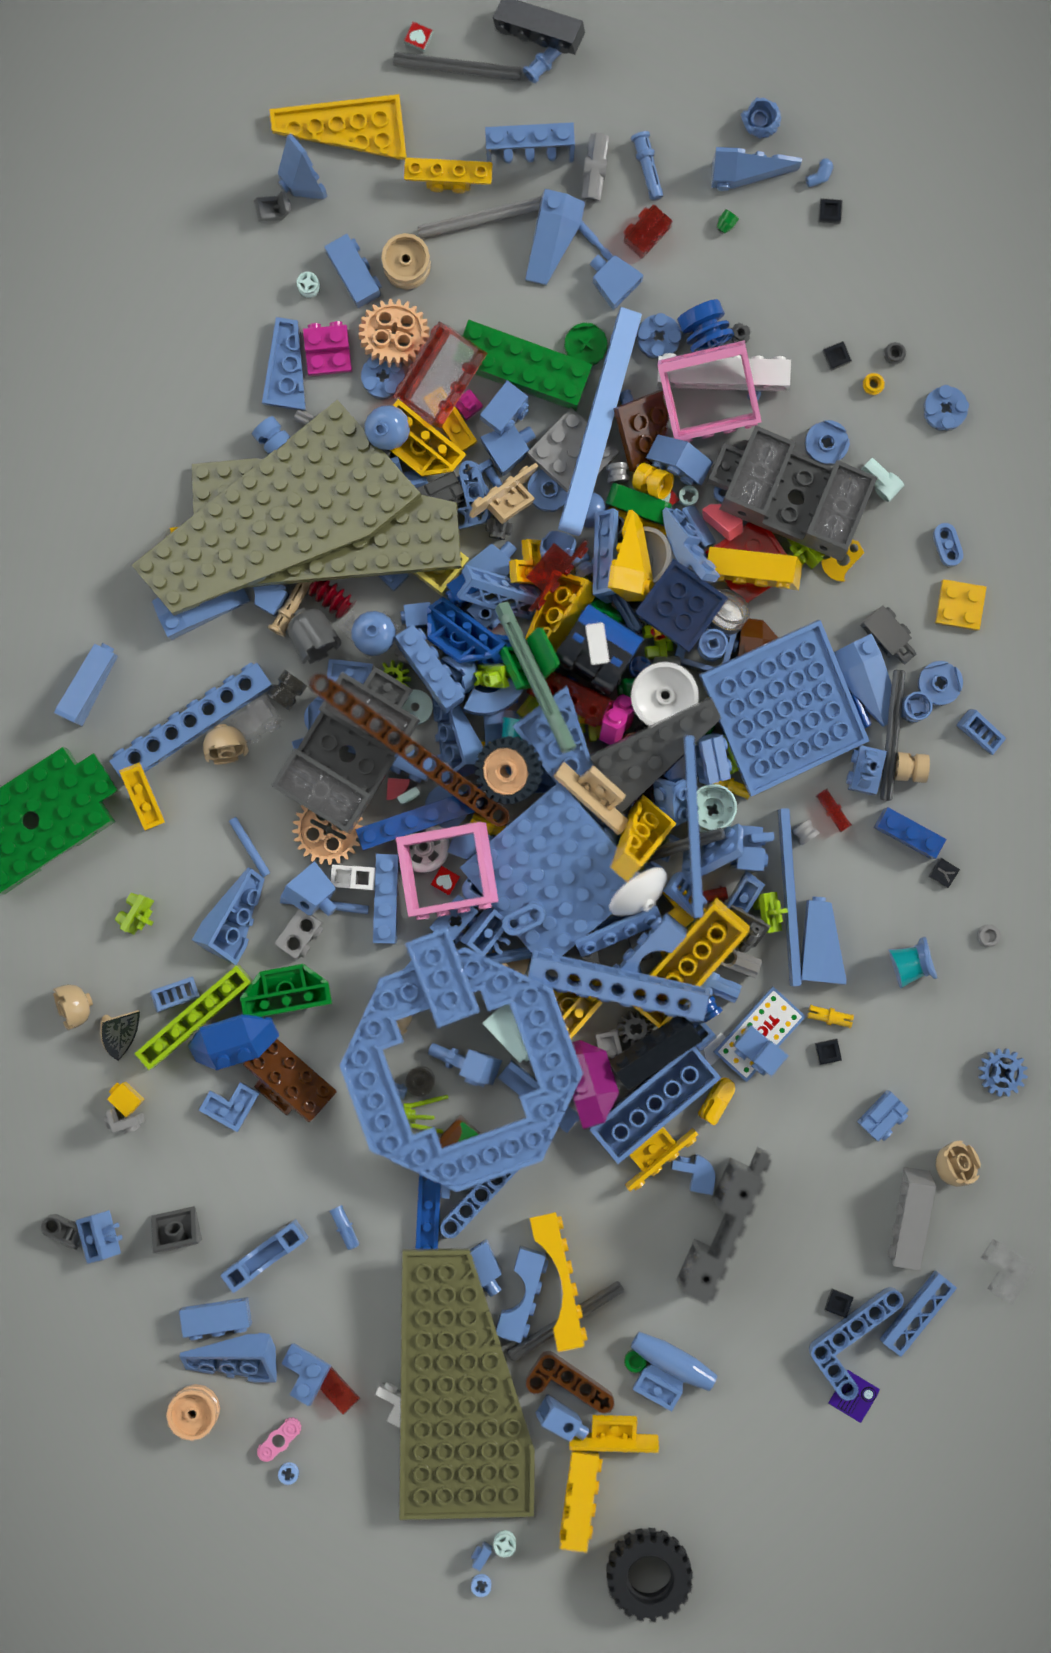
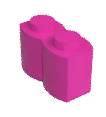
[599,694,635,745]

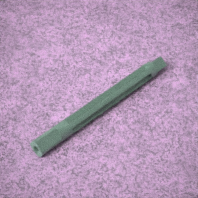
[495,602,576,753]

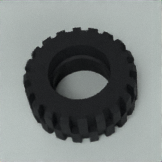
[606,1528,693,1622]

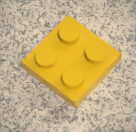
[935,579,987,631]

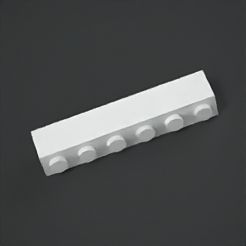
[657,353,791,391]

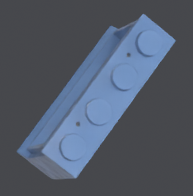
[485,122,575,163]

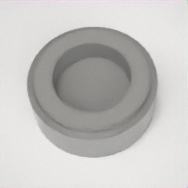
[977,925,1001,947]

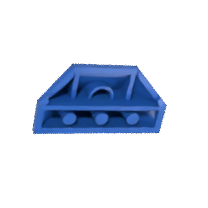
[427,596,507,663]
[188,1014,279,1070]

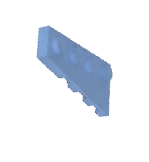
[262,317,306,411]

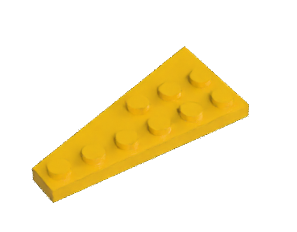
[269,94,407,160]

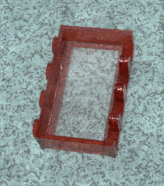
[393,321,487,428]

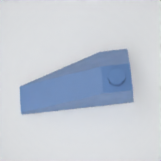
[278,134,328,199]
[834,634,902,727]
[432,696,483,782]
[179,1333,277,1383]

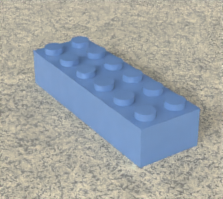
[589,1046,721,1164]

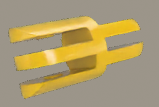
[698,1077,736,1125]

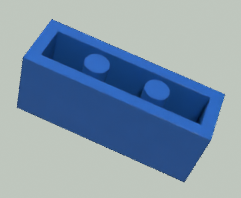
[874,807,947,859]

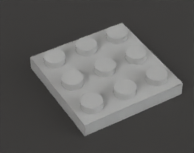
[527,407,620,492]

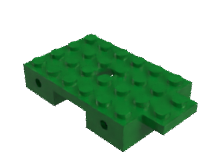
[0,747,119,894]

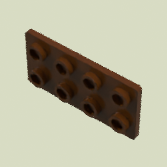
[243,1039,337,1122]

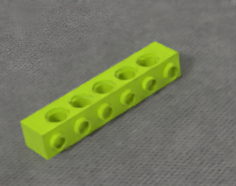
[134,965,253,1070]

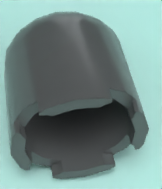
[287,608,341,664]

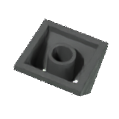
[151,1206,202,1253]

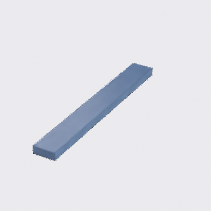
[683,736,703,917]
[778,808,802,986]

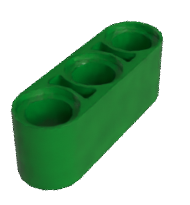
[605,483,672,525]

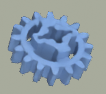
[978,1048,1028,1097]

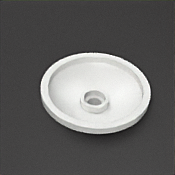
[631,662,699,726]
[609,868,667,916]

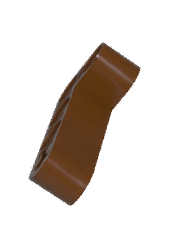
[526,1351,614,1413]

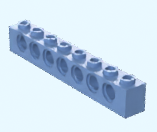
[110,663,274,781]
[528,950,710,1022]

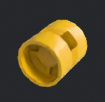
[632,463,674,500]

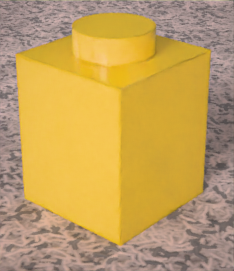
[107,1081,145,1117]

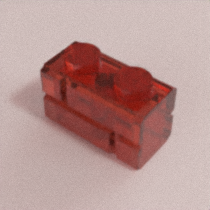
[623,204,673,259]

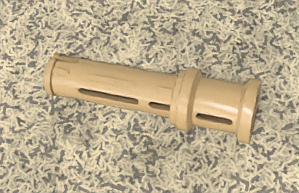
[268,582,312,637]

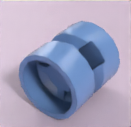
[252,416,290,454]
[697,629,728,661]
[901,692,933,723]

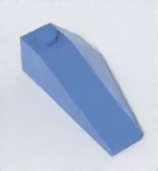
[712,147,802,191]
[525,189,585,285]
[152,588,250,640]
[192,867,264,965]

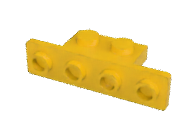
[404,158,493,193]
[625,1127,698,1191]
[569,1415,659,1453]

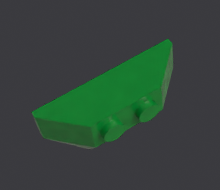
[240,963,332,1017]

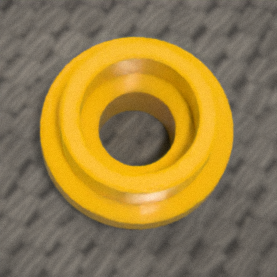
[862,373,885,395]

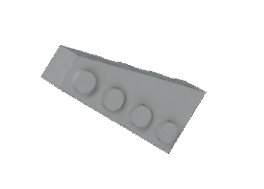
[888,1167,936,1270]

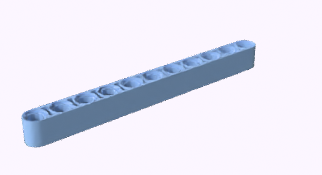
[558,307,642,536]

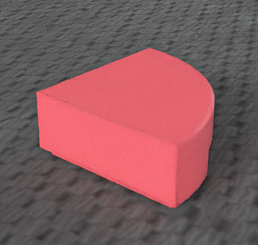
[386,778,410,800]

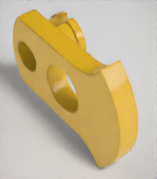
[821,539,864,581]

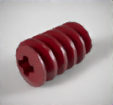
[309,580,357,619]

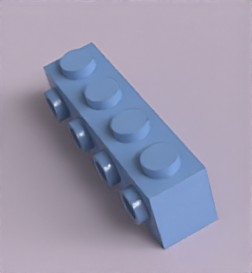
[395,624,465,714]

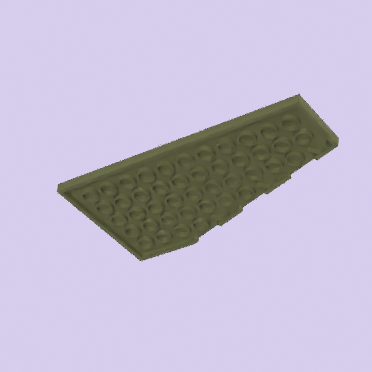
[132,399,421,616]
[191,458,461,588]
[399,1248,535,1520]

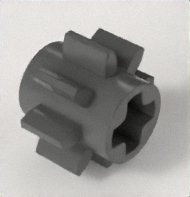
[485,515,513,540]

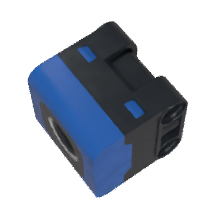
[556,604,643,699]

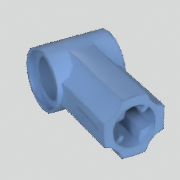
[701,972,742,1003]

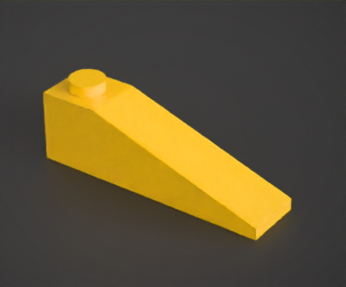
[608,510,654,601]

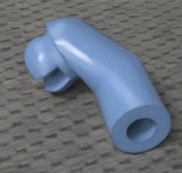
[806,158,833,187]

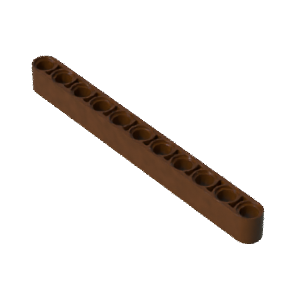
[309,673,510,827]

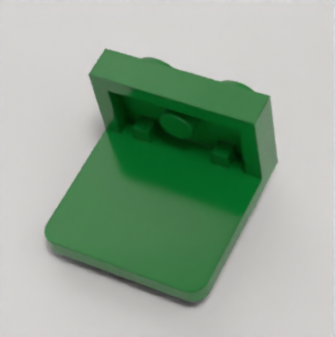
[499,627,559,690]

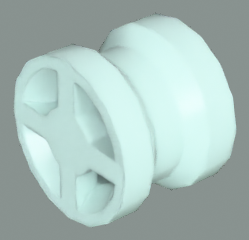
[297,272,320,298]
[494,1530,516,1557]

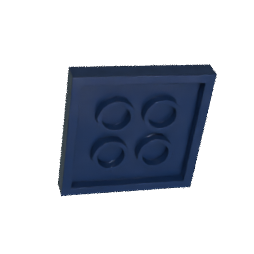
[634,559,728,653]

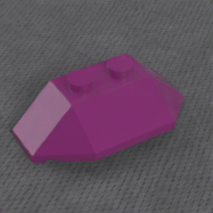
[572,1040,619,1129]

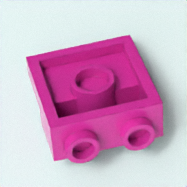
[303,321,352,376]

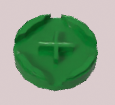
[564,322,607,366]

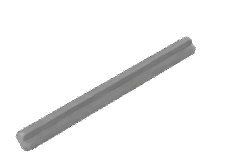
[418,197,541,239]

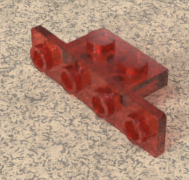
[526,539,589,612]

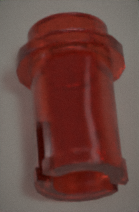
[702,885,729,903]

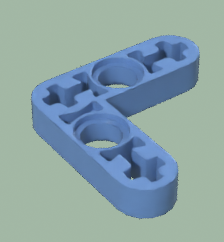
[458,461,491,530]

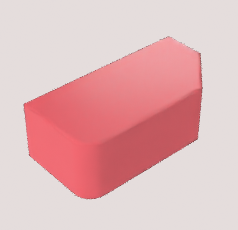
[702,504,744,541]

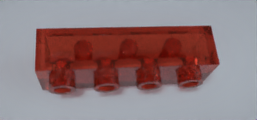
[527,670,615,727]

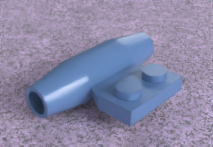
[631,1332,717,1411]

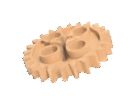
[359,299,430,368]
[292,805,363,865]

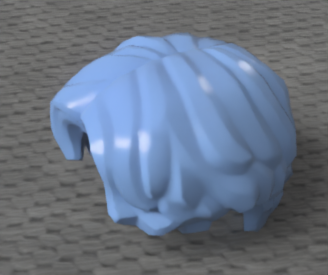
[741,97,781,138]

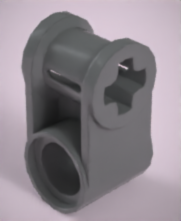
[41,1214,80,1249]

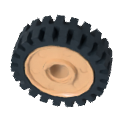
[475,736,543,804]

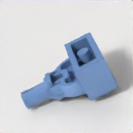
[846,745,887,796]
[428,1043,502,1087]

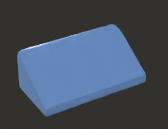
[682,505,716,550]
[725,871,765,913]

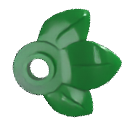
[591,597,626,625]

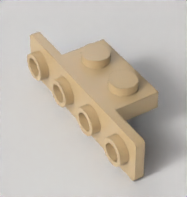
[469,463,538,524]
[554,762,628,835]

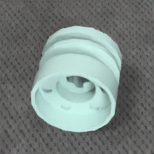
[697,784,737,833]

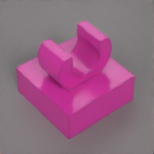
[453,389,483,421]

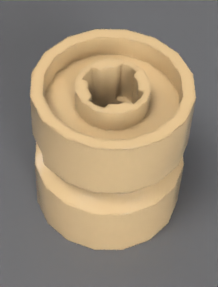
[895,752,930,783]

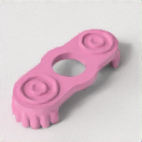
[257,1417,302,1462]

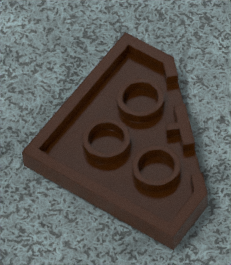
[613,388,676,472]

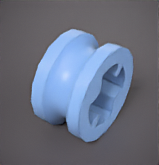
[278,1462,299,1485]
[471,1574,491,1597]

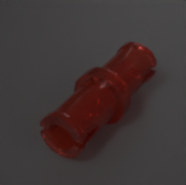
[816,788,852,833]

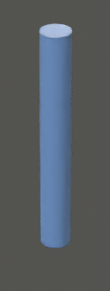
[229,817,270,878]

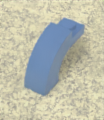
[463,677,523,716]

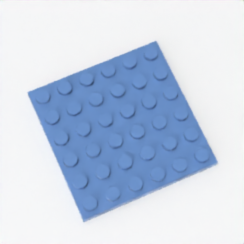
[699,620,869,796]
[459,782,640,956]

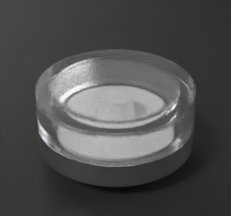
[709,589,750,634]

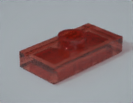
[320,1366,360,1415]

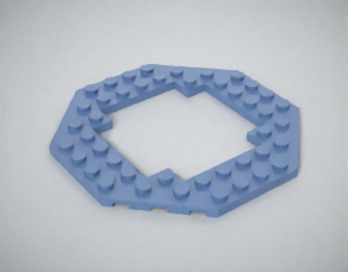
[339,947,583,1192]

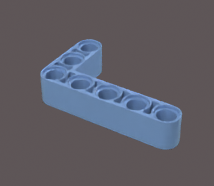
[809,1287,904,1400]

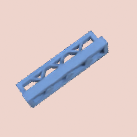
[592,508,618,604]
[457,565,542,620]
[498,1060,580,1133]
[880,1270,957,1357]

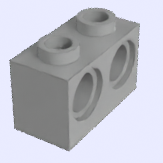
[274,909,323,959]

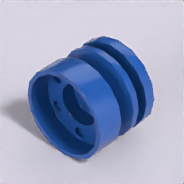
[677,299,734,353]

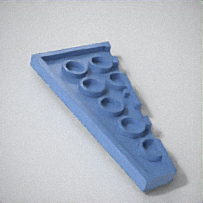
[513,685,605,827]

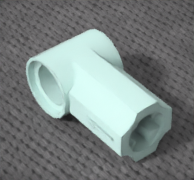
[861,458,904,502]

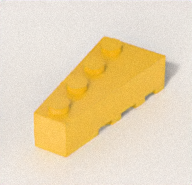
[708,547,803,591]
[610,795,677,882]
[559,1450,602,1553]

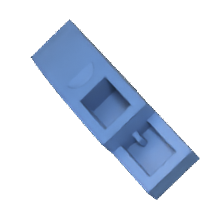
[663,507,720,582]

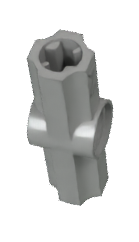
[582,132,609,203]
[720,949,762,978]

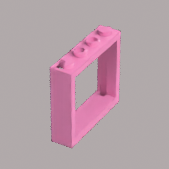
[658,340,762,442]
[396,822,499,920]

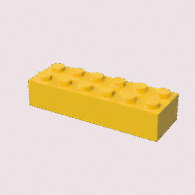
[633,898,750,1028]

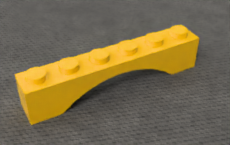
[530,1212,588,1352]

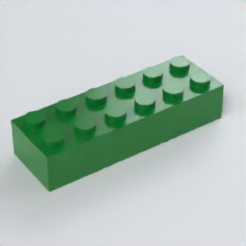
[453,319,592,411]

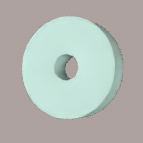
[402,689,433,725]

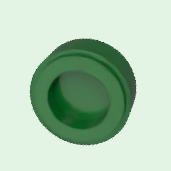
[624,1349,647,1373]

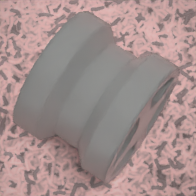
[606,462,629,484]
[791,819,820,845]

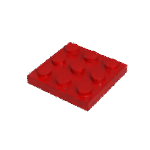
[705,522,787,607]

